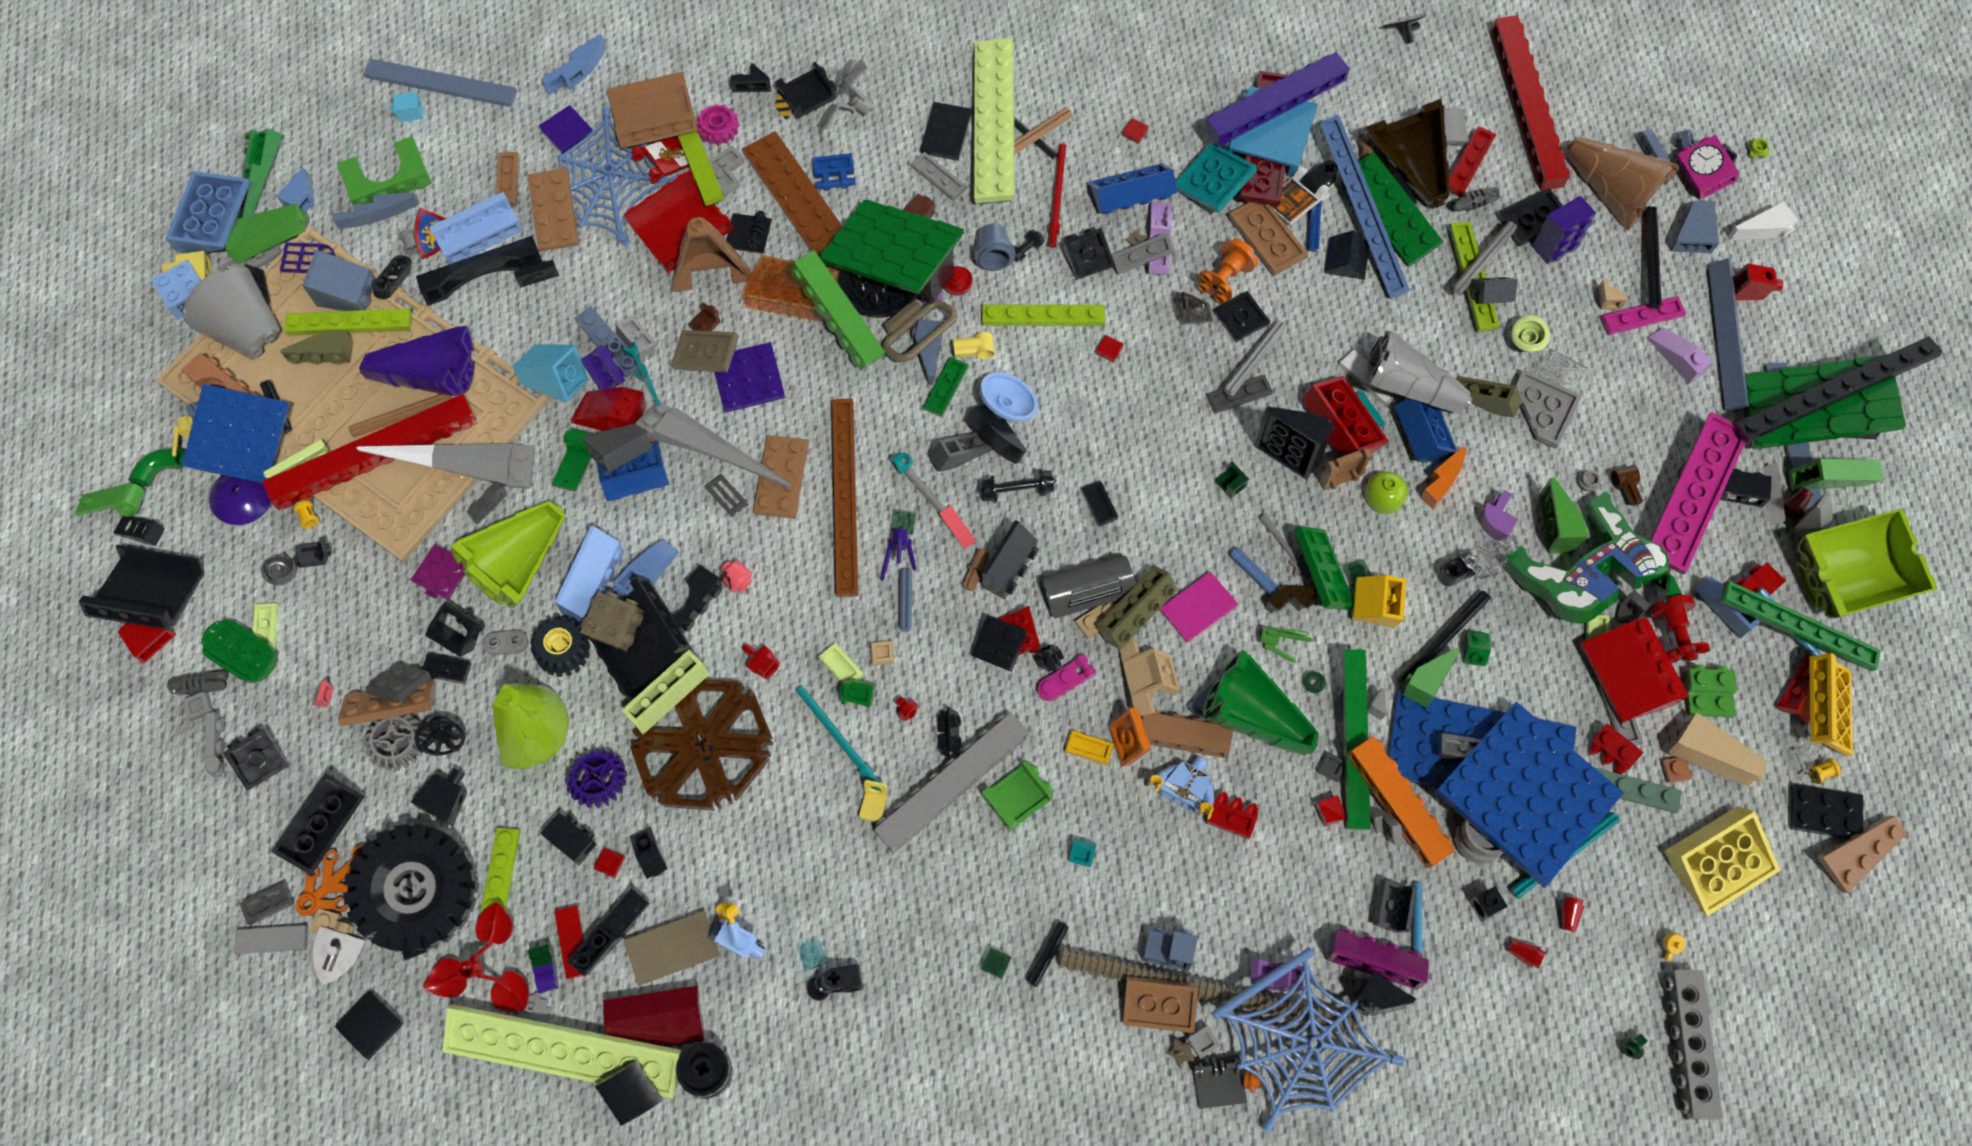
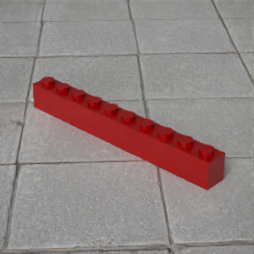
[1491,15,1570,190]
[262,394,478,510]

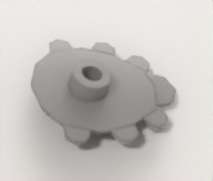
[516,992,552,1023]

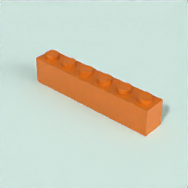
[1346,736,1455,868]

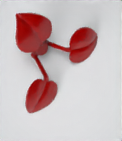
[423,902,529,1012]

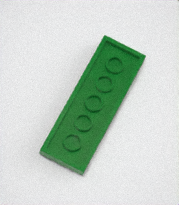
[1341,151,1444,267]

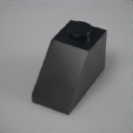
[630,826,668,879]

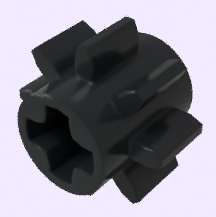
[1035,644,1064,672]

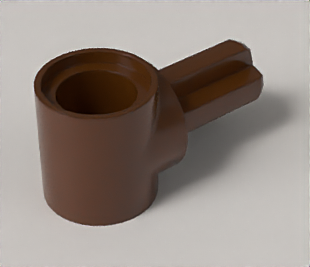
[1611,465,1643,506]

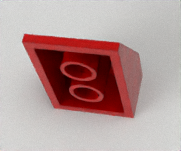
[570,387,645,431]

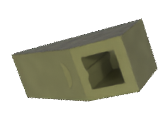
[280,331,353,364]

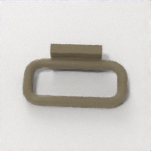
[883,299,957,362]

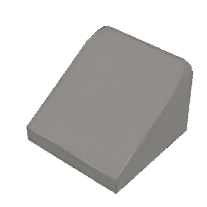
[1368,688,1386,720]

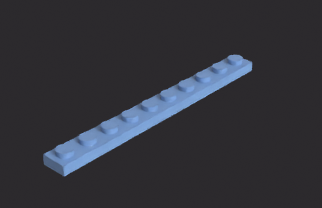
[1320,114,1410,299]

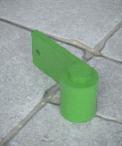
[75,483,145,517]

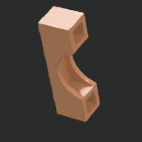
[181,353,256,395]

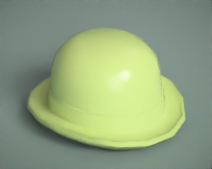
[1511,315,1550,352]

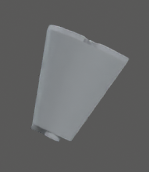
[183,265,280,360]

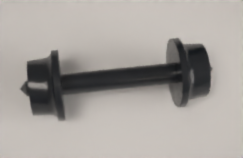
[979,469,1057,503]

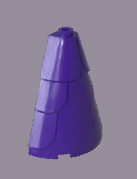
[359,326,475,396]

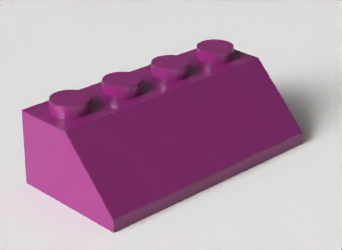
[1326,929,1429,990]

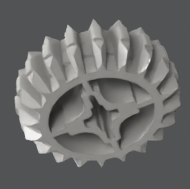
[363,714,427,771]

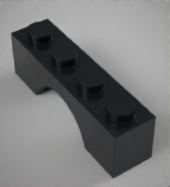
[672,565,723,634]

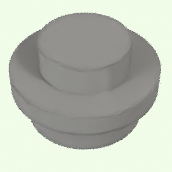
[1578,470,1601,491]

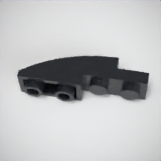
[567,888,650,977]

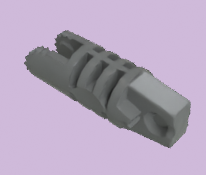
[1448,187,1500,212]
[167,671,228,695]

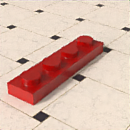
[1449,126,1497,197]

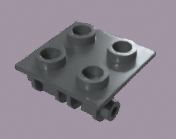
[1192,1054,1247,1109]

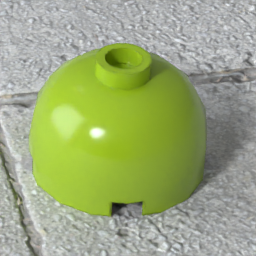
[1364,471,1408,514]

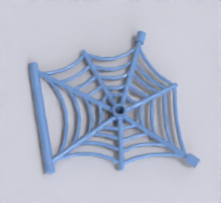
[1211,947,1404,1133]

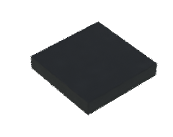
[1213,291,1270,343]

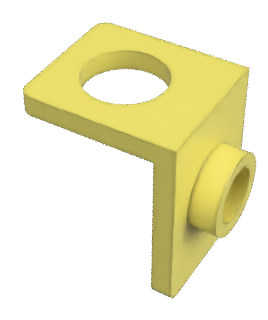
[859,780,888,822]

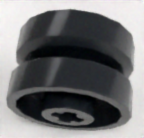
[676,1042,733,1100]

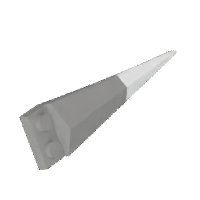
[356,443,535,489]

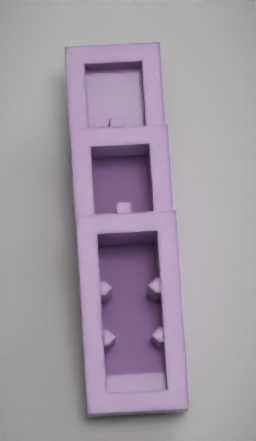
[1148,202,1171,274]

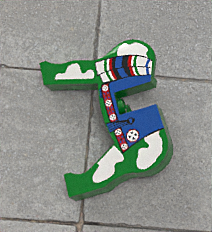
[1503,491,1669,624]

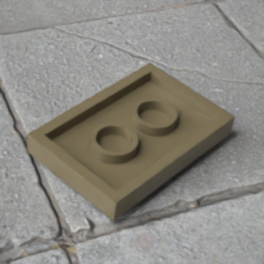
[671,330,739,372]

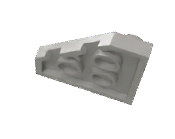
[1515,369,1582,449]

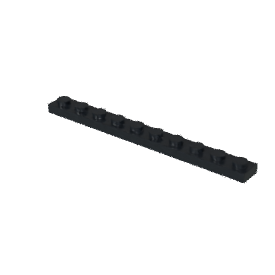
[1735,336,1943,443]

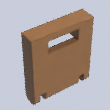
[1319,447,1371,490]

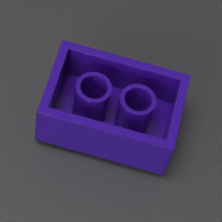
[1532,195,1596,264]

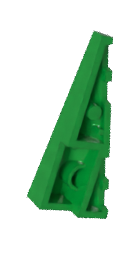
[241,128,283,218]

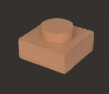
[1661,758,1692,783]

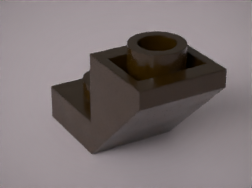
[1266,587,1317,614]

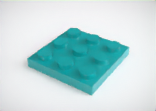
[1176,143,1257,213]

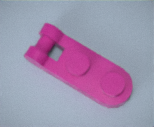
[1038,654,1097,702]

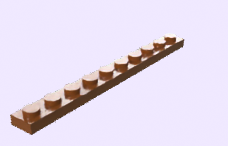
[832,399,859,597]

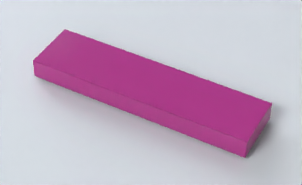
[1600,296,1686,335]

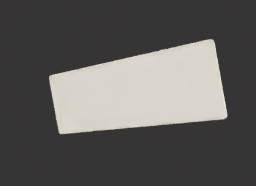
[1762,463,1785,526]

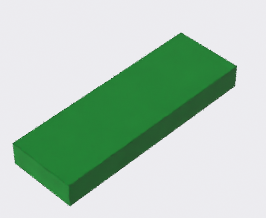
[923,357,969,417]

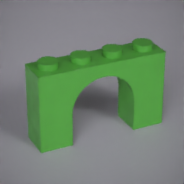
[337,136,432,204]

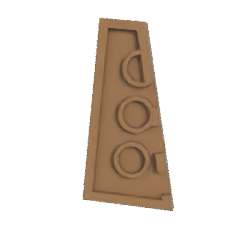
[1817,815,1907,893]

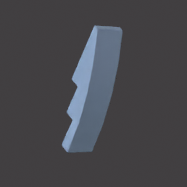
[333,192,419,229]

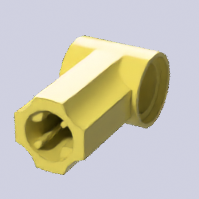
[953,332,995,359]

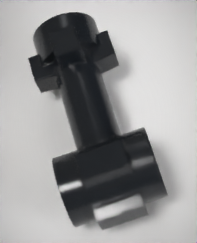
[1014,229,1045,262]

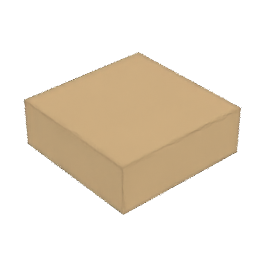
[871,641,895,666]

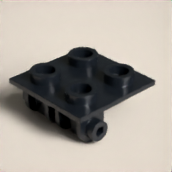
[726,210,772,253]

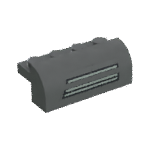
[1039,553,1136,619]

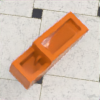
[1421,446,1467,509]

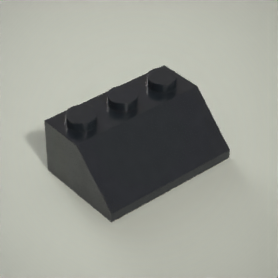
[982,520,1039,600]

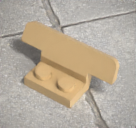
[1119,639,1181,716]

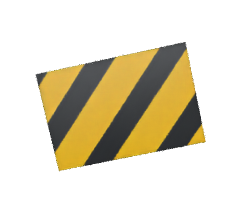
[774,94,792,121]

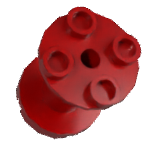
[1649,595,1711,663]

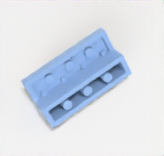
[429,192,523,264]

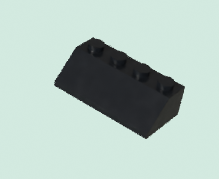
[270,773,365,876]

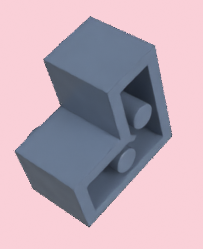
[1142,928,1198,972]

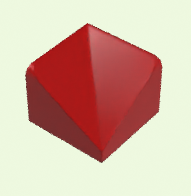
[1315,795,1346,827]

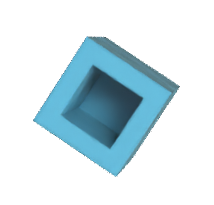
[391,92,423,122]

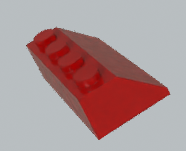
[1301,375,1389,457]

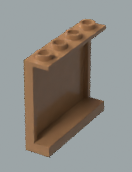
[607,72,698,148]

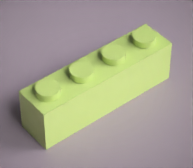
[621,650,710,734]

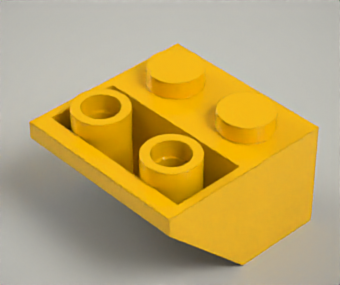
[1352,575,1407,628]

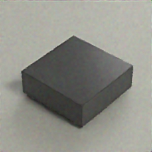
[1317,752,1345,783]

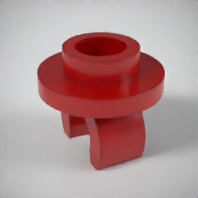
[894,697,918,721]

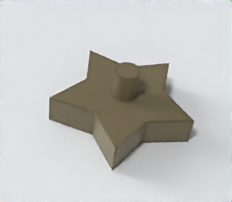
[1125,230,1149,246]
[1168,1038,1195,1067]

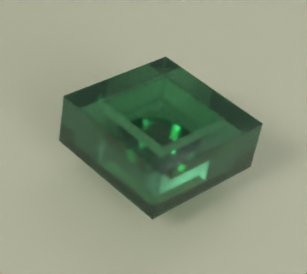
[1343,559,1371,587]
[981,947,1012,980]

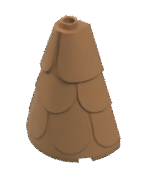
[1567,137,1679,230]
[672,217,753,292]

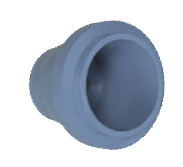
[975,223,1016,271]

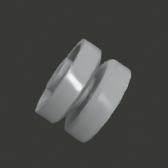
[1455,818,1503,864]

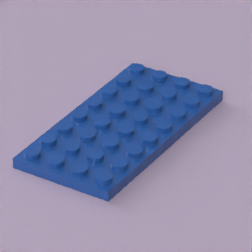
[1388,691,1576,788]

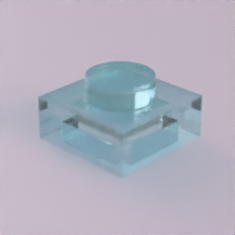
[798,940,828,971]

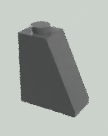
[582,423,652,473]

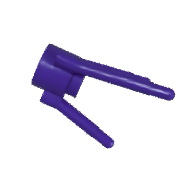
[880,529,917,581]

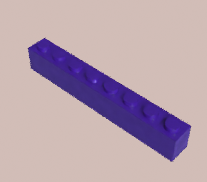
[1204,52,1350,148]

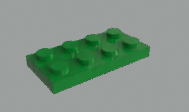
[1294,526,1353,610]

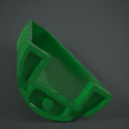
[1203,650,1319,755]

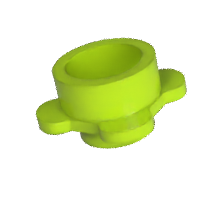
[1747,138,1770,158]

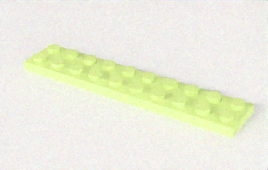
[974,38,1015,203]
[442,1004,681,1099]

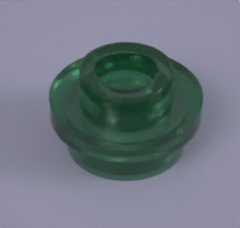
[1303,672,1326,694]

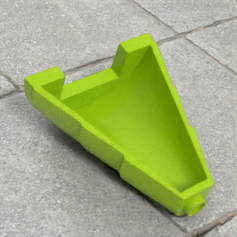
[451,501,566,608]
[492,683,569,769]

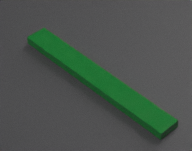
[1719,580,1881,671]
[1342,649,1371,830]

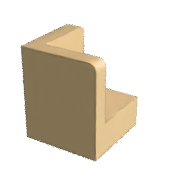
[1597,279,1627,310]

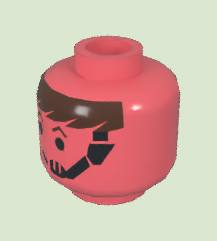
[720,560,752,593]

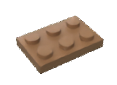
[1123,977,1199,1033]

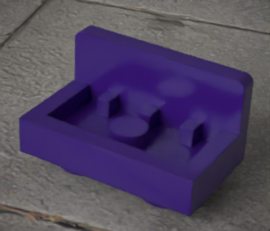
[581,344,625,390]

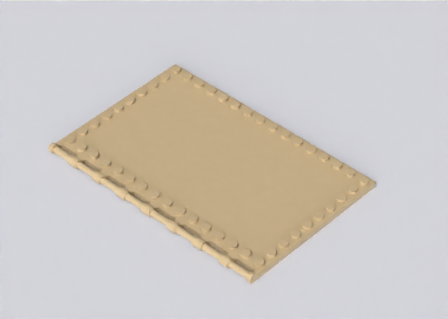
[156,226,554,563]

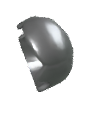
[261,554,296,585]

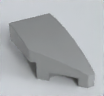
[1370,807,1403,846]

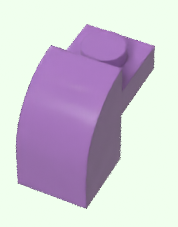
[1480,490,1518,544]
[1251,959,1304,991]

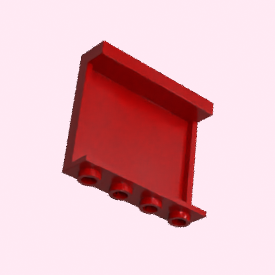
[624,170,733,274]

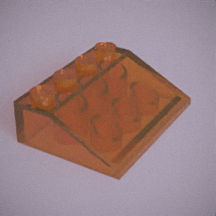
[743,255,840,323]

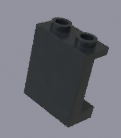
[775,61,837,120]

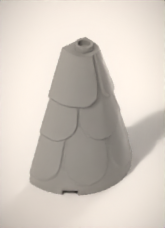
[1369,330,1472,414]

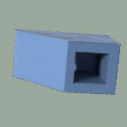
[277,168,315,213]

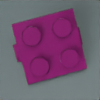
[410,544,465,600]

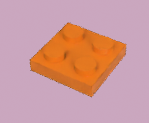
[1108,707,1151,767]

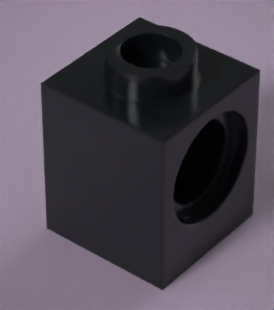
[1469,886,1508,922]

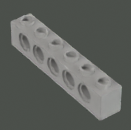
[1665,970,1723,1120]

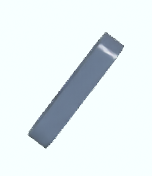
[1638,129,1670,161]

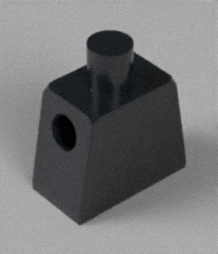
[411,768,467,827]

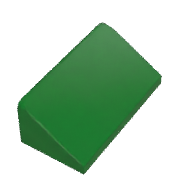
[1651,571,1682,598]

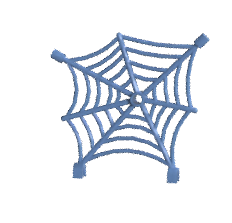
[557,107,677,247]

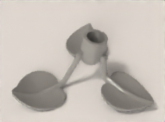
[818,59,874,137]

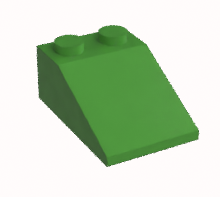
[1539,478,1588,554]

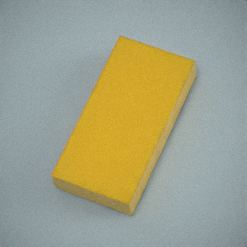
[1065,730,1114,766]

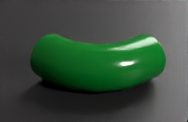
[128,448,185,487]

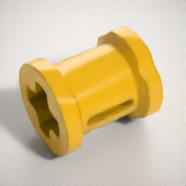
[293,501,320,529]
[1808,758,1841,784]

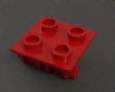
[999,606,1041,656]

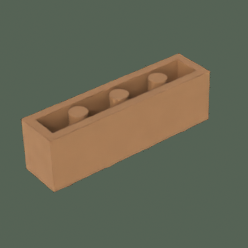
[1142,710,1233,759]

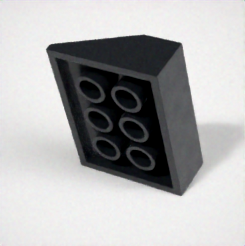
[1254,406,1335,480]

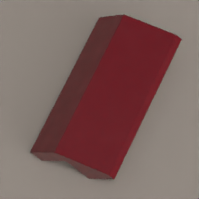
[603,985,705,1047]

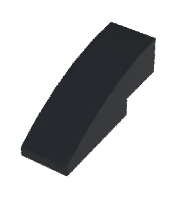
[966,405,1027,464]

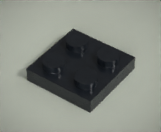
[971,615,1028,672]

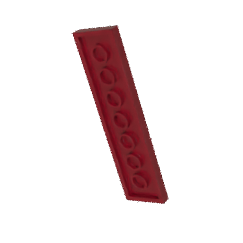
[1240,71,1289,206]

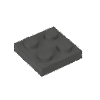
[365,663,431,703]

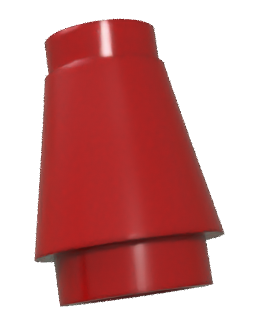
[1561,896,1585,932]
[1508,939,1546,969]

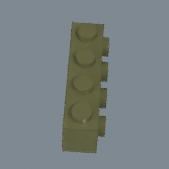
[1097,565,1178,650]

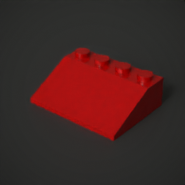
[1580,617,1689,723]

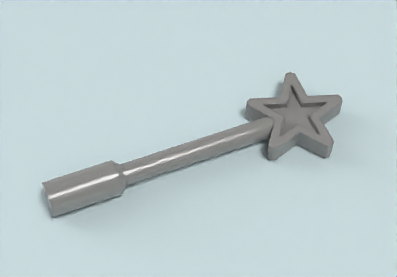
[1260,514,1310,578]

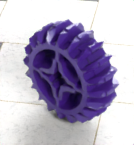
[565,748,627,809]

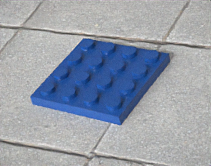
[182,384,290,484]

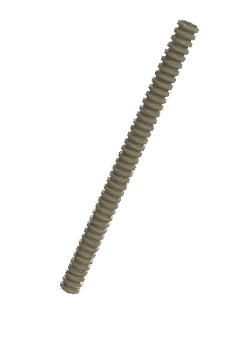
[1059,947,1358,1034]

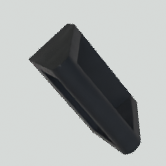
[425,602,482,657]

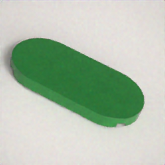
[201,619,277,683]

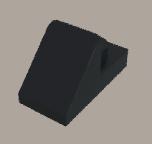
[730,62,772,93]

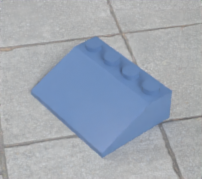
[165,171,250,253]

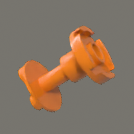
[1197,237,1259,304]

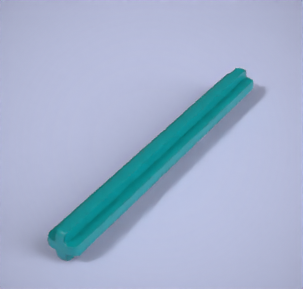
[1510,812,1620,899]

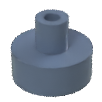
[1674,129,1695,149]

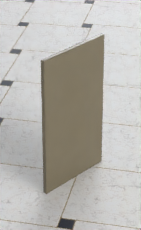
[623,910,720,986]

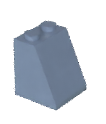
[302,250,376,311]

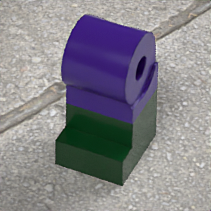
[528,944,559,994]

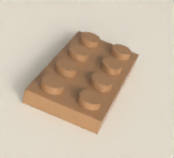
[527,167,580,252]
[1229,202,1308,276]
[753,435,809,519]
[338,679,436,727]

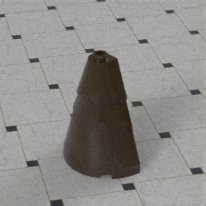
[1366,99,1449,208]

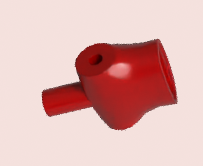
[742,644,780,679]

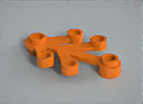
[295,845,363,916]

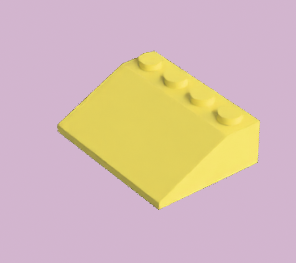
[1665,806,1781,916]

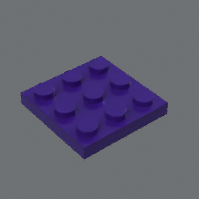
[715,342,786,413]

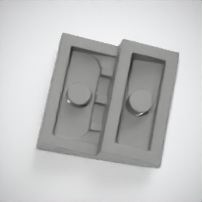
[1444,108,1469,146]

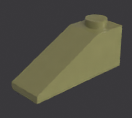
[1457,376,1522,418]

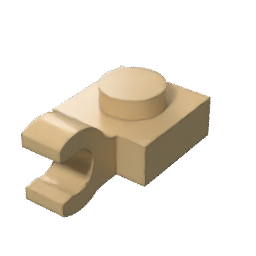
[309,908,355,935]

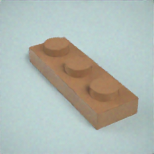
[496,152,520,207]

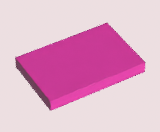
[1160,572,1238,643]

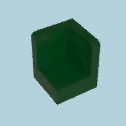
[1215,461,1249,499]

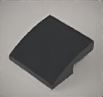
[334,990,404,1060]
[595,1060,663,1126]

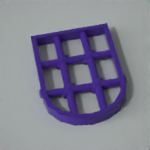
[280,242,336,273]

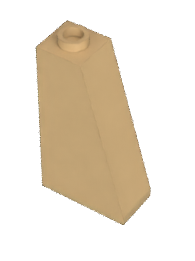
[1668,713,1768,787]

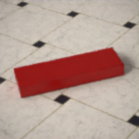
[554,905,591,980]

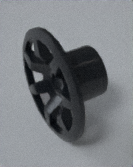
[414,716,466,756]

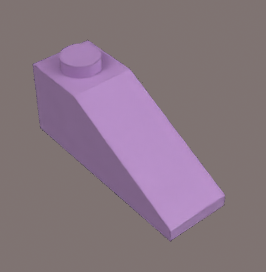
[1647,327,1713,384]

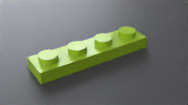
[479,828,521,917]

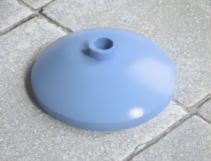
[979,372,1038,422]

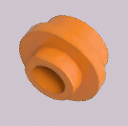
[1244,1068,1262,1093]

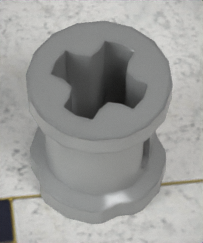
[398,228,419,256]

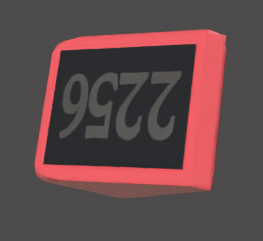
[312,680,334,708]

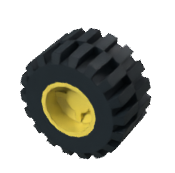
[530,616,590,677]

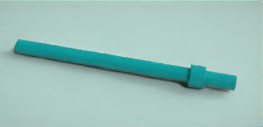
[796,686,881,790]

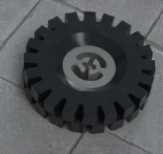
[343,823,478,953]

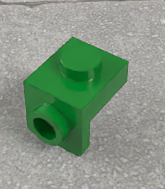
[1464,630,1491,666]
[839,678,876,707]

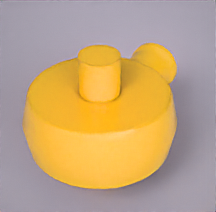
[1662,932,1685,962]

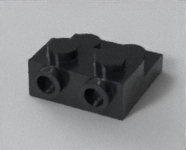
[1062,227,1115,280]
[223,727,289,791]

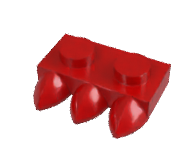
[1588,723,1644,774]
[1206,792,1258,840]

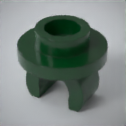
[1620,1033,1648,1059]

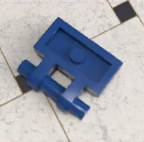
[813,153,856,191]

